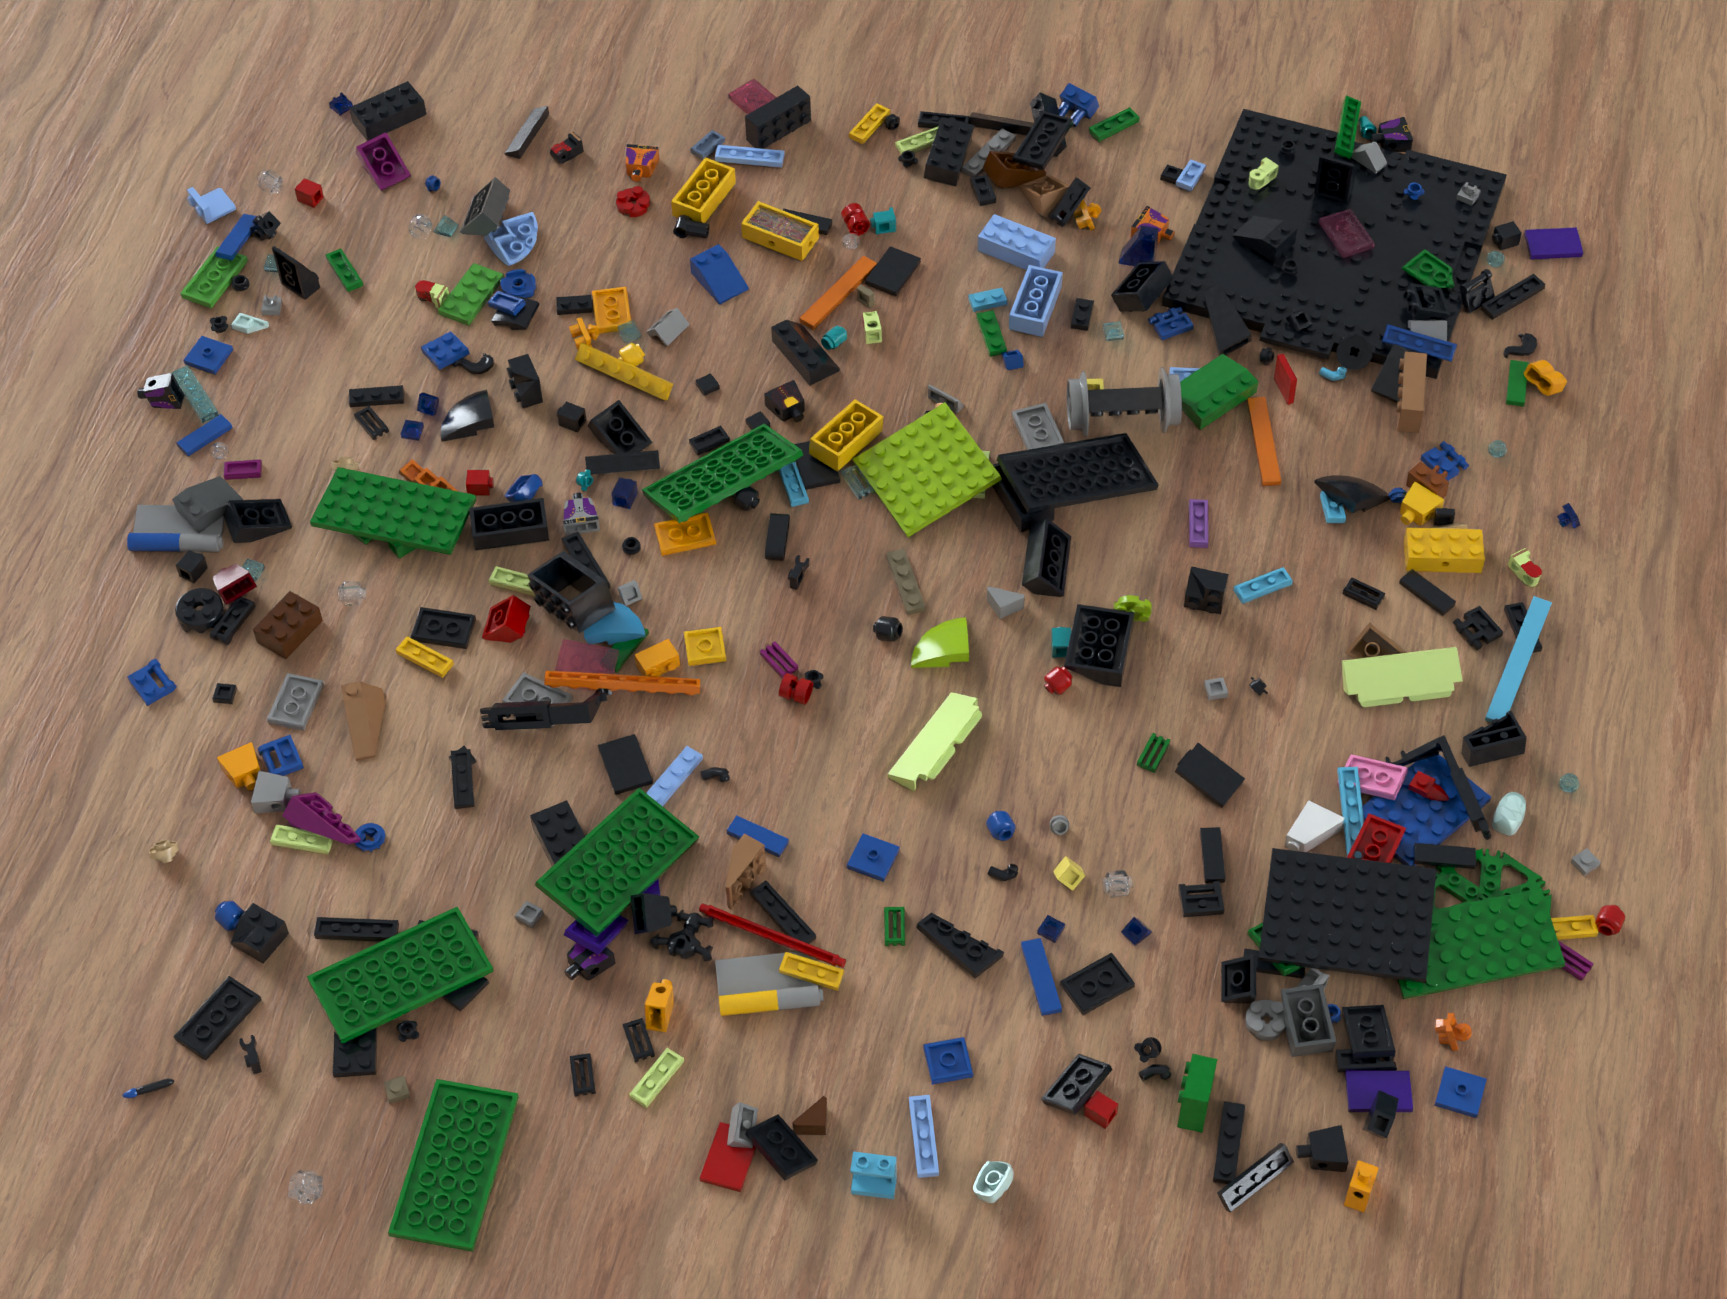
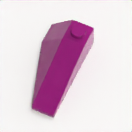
[282,792,361,844]

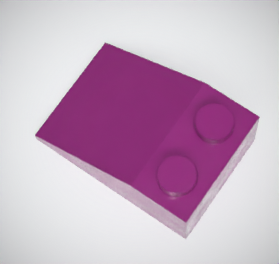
[356,133,411,191]

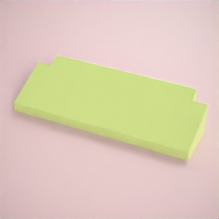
[1342,647,1463,707]
[888,692,982,791]

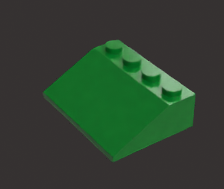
[1180,354,1259,430]

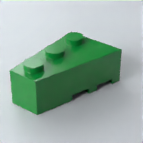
[1177,1054,1218,1133]

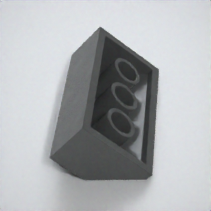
[460,177,510,236]

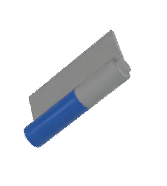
[127,505,224,552]

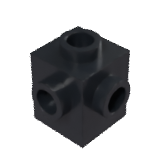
[249,211,281,241]

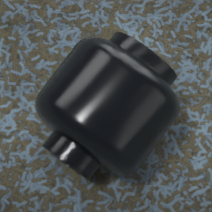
[732,486,760,511]
[873,616,903,642]

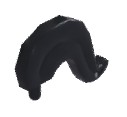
[1504,333,1537,358]
[453,353,494,374]

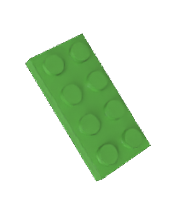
[180,246,248,308]
[438,263,504,326]

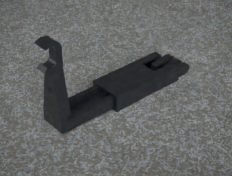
[480,688,612,730]
[1385,735,1492,840]

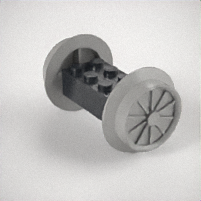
[1067,367,1182,437]

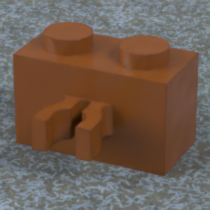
[1406,462,1449,498]

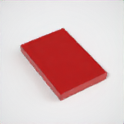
[700,1122,756,1192]

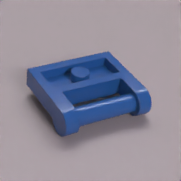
[127,659,177,706]
[258,735,304,776]

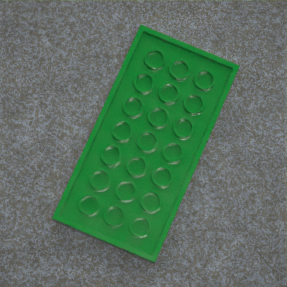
[642,424,803,523]
[310,467,477,555]
[535,788,699,937]
[1397,888,1565,999]
[307,906,494,1044]
[388,1079,519,1252]

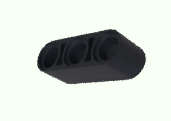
[765,513,790,560]

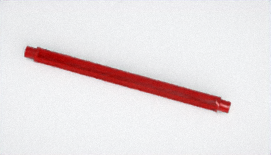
[699,903,846,968]

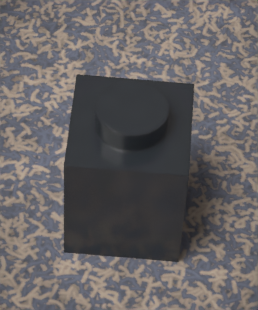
[1492,221,1522,251]
[557,401,587,433]
[176,550,208,584]

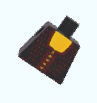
[764,380,805,422]

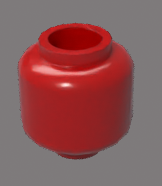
[1044,666,1073,695]
[1595,905,1625,936]

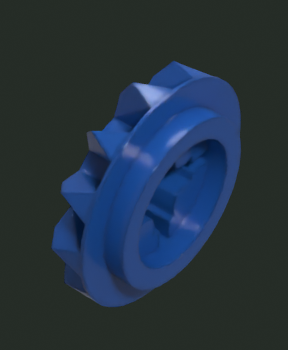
[355,823,386,852]

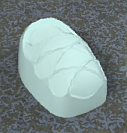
[1492,792,1526,836]
[973,1161,1014,1203]

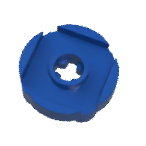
[501,269,536,298]

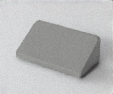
[928,384,964,414]
[727,1102,758,1148]

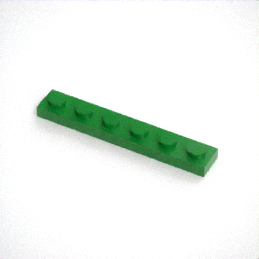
[1334,95,1361,159]

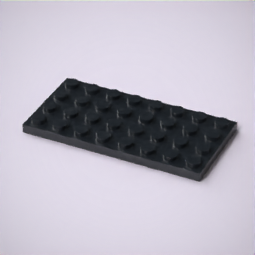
[997,433,1159,513]

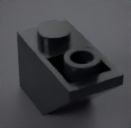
[1362,1090,1399,1138]

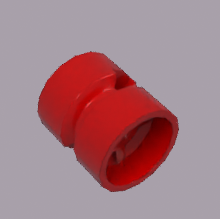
[841,203,870,236]
[779,673,813,705]

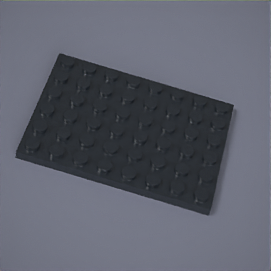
[1258,848,1437,983]

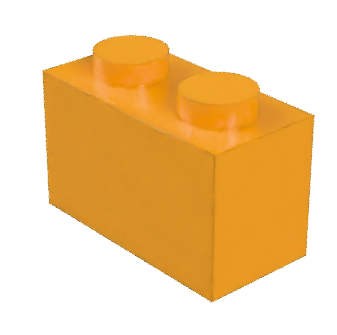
[634,639,680,677]

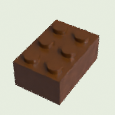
[253,591,323,659]

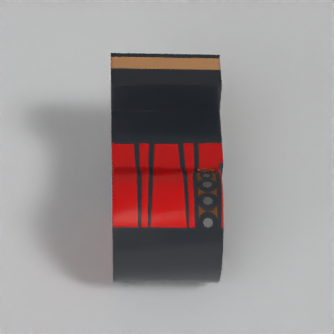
[550,132,584,164]

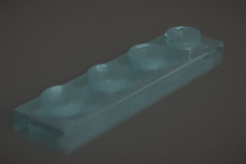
[171,365,219,423]

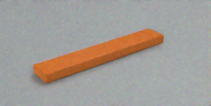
[799,255,877,330]
[1247,397,1281,486]

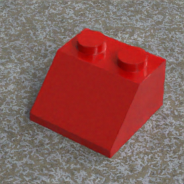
[482,595,531,643]

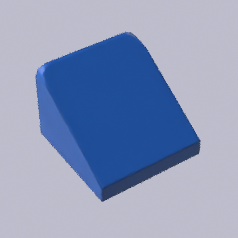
[1001,350,1024,370]

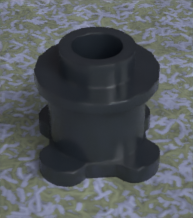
[1134,1037,1162,1063]

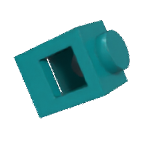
[870,207,896,235]

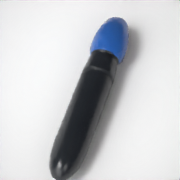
[122,1079,174,1098]

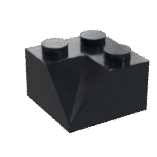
[506,354,543,408]
[1184,566,1229,614]
[231,903,289,964]

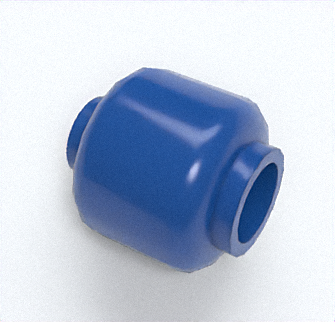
[986,811,1016,841]
[215,901,245,931]

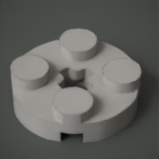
[1245,1000,1286,1041]

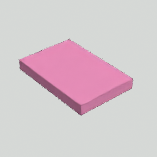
[1337,754,1408,800]

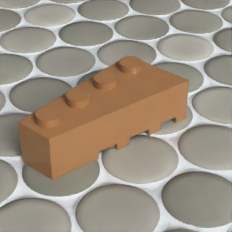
[1396,352,1427,433]

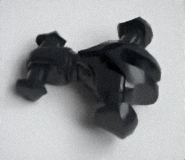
[649,910,714,962]

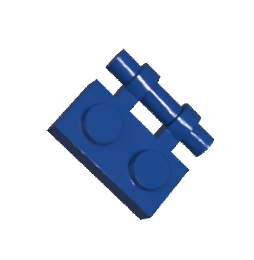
[1148,307,1194,340]
[1420,441,1469,481]

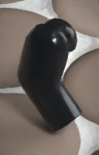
[700,767,730,782]
[988,864,1018,881]
[1138,1064,1172,1081]

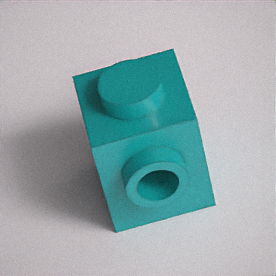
[1051,627,1071,658]

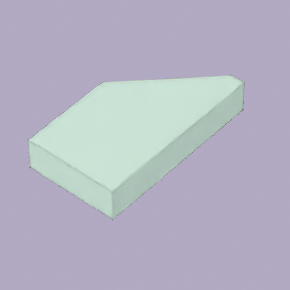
[231,313,269,334]

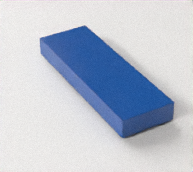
[176,414,233,456]
[727,815,789,857]

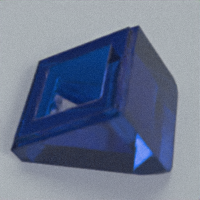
[1121,917,1152,946]

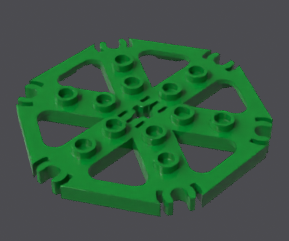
[1433,849,1552,914]

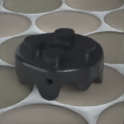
[175,588,225,633]

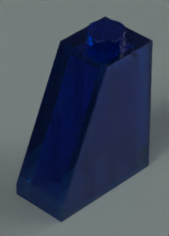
[1118,225,1159,266]

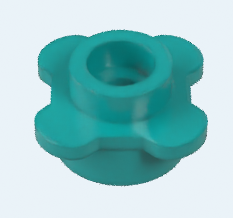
[576,469,594,491]

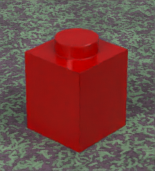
[295,178,324,208]
[466,470,494,496]
[1084,1091,1118,1129]

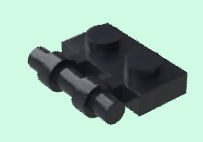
[1453,605,1503,650]

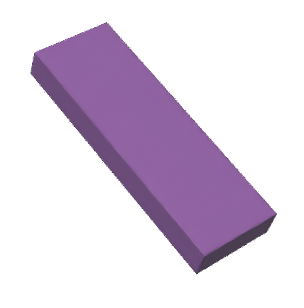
[1189,499,1208,548]

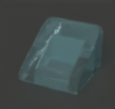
[433,215,459,237]

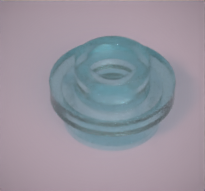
[1487,251,1505,267]
[1488,440,1507,458]
[1559,773,1579,793]

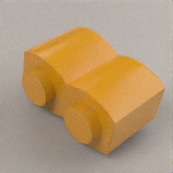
[1523,360,1567,396]

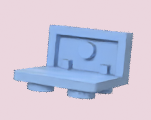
[187,187,236,224]

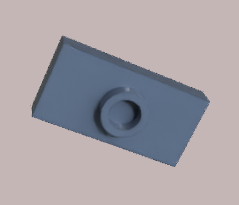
[690,130,725,160]

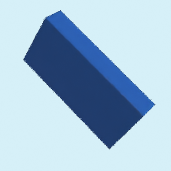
[487,291,526,316]

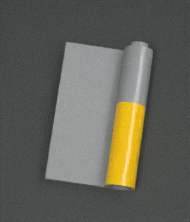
[715,952,824,1016]

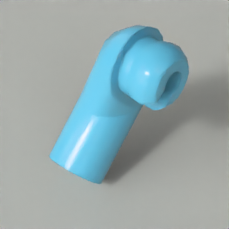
[1319,367,1347,381]

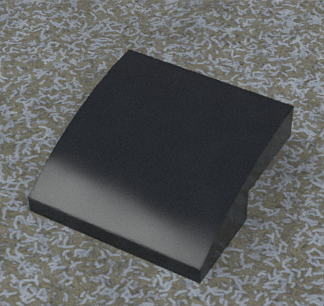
[491,296,540,330]

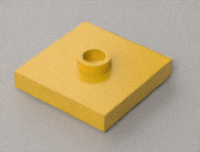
[684,627,726,666]

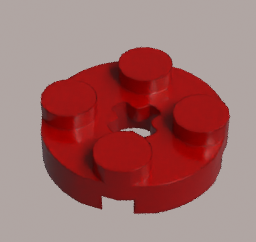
[616,186,651,217]

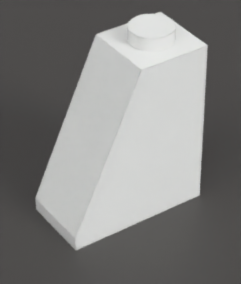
[1285,800,1344,852]

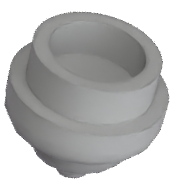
[1049,815,1069,835]

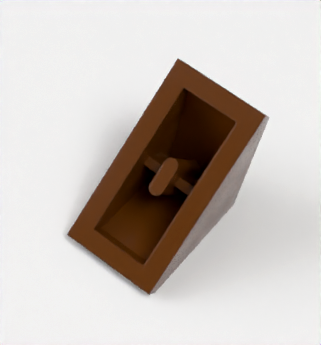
[792,1096,827,1135]

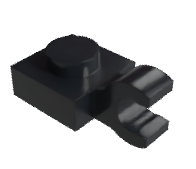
[788,555,809,590]
[239,1035,262,1074]

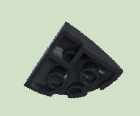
[441,389,494,442]
[1314,475,1390,513]

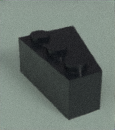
[1461,710,1527,767]

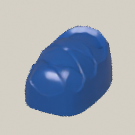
[505,474,543,502]

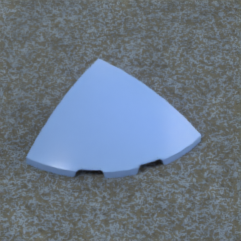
[484,212,538,266]

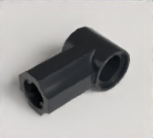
[673,215,710,238]

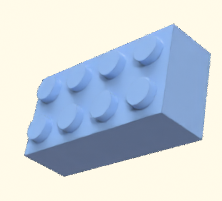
[978,214,1056,270]
[1009,265,1063,337]

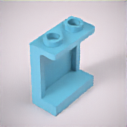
[850,1151,897,1199]

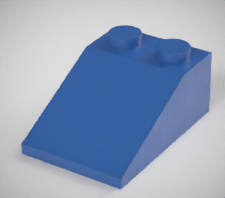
[690,244,749,305]

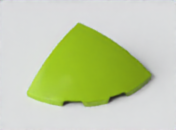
[911,617,969,668]

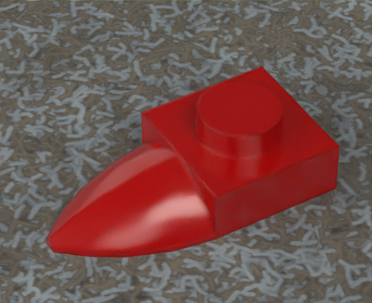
[1408,771,1449,801]

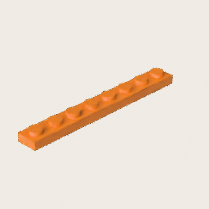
[544,671,700,695]

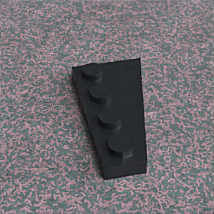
[916,913,1004,978]

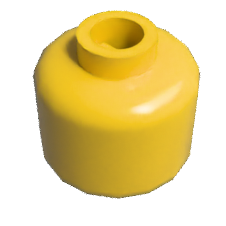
[618,343,645,367]

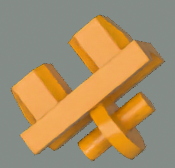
[1074,199,1101,231]
[569,317,600,350]

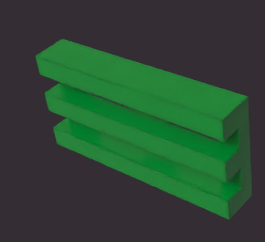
[1137,733,1171,773]
[884,907,905,946]

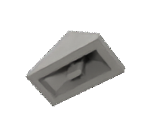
[1351,142,1387,173]
[987,586,1025,619]

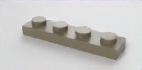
[886,549,925,615]

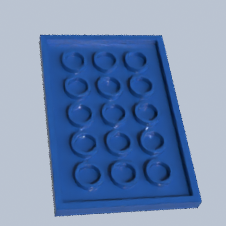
[1362,755,1491,866]

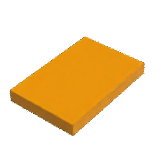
[592,287,632,333]
[654,512,716,556]

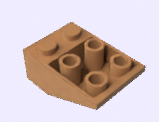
[726,833,767,909]

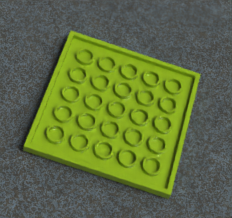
[853,402,1002,537]

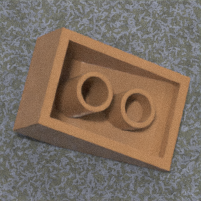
[1019,174,1069,217]

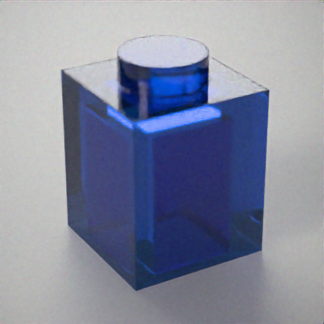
[611,477,638,509]

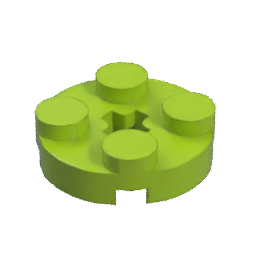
[1113,595,1152,622]

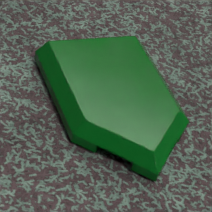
[1402,249,1454,288]

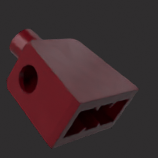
[213,564,257,605]

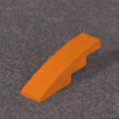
[399,459,459,492]

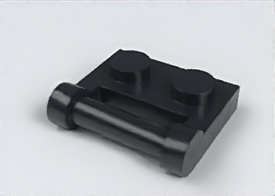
[1459,269,1495,313]
[1178,881,1224,917]

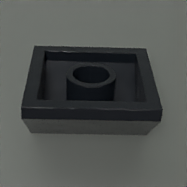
[1221,954,1256,1004]

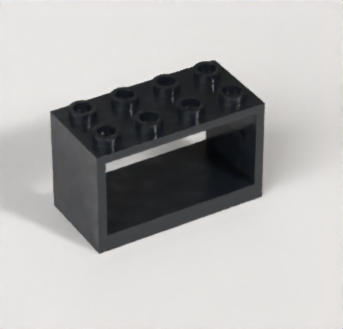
[527,551,616,633]

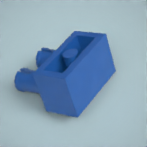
[1058,83,1099,127]

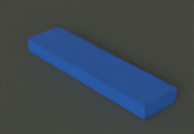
[216,214,257,261]
[1382,324,1457,362]
[1021,938,1062,1016]

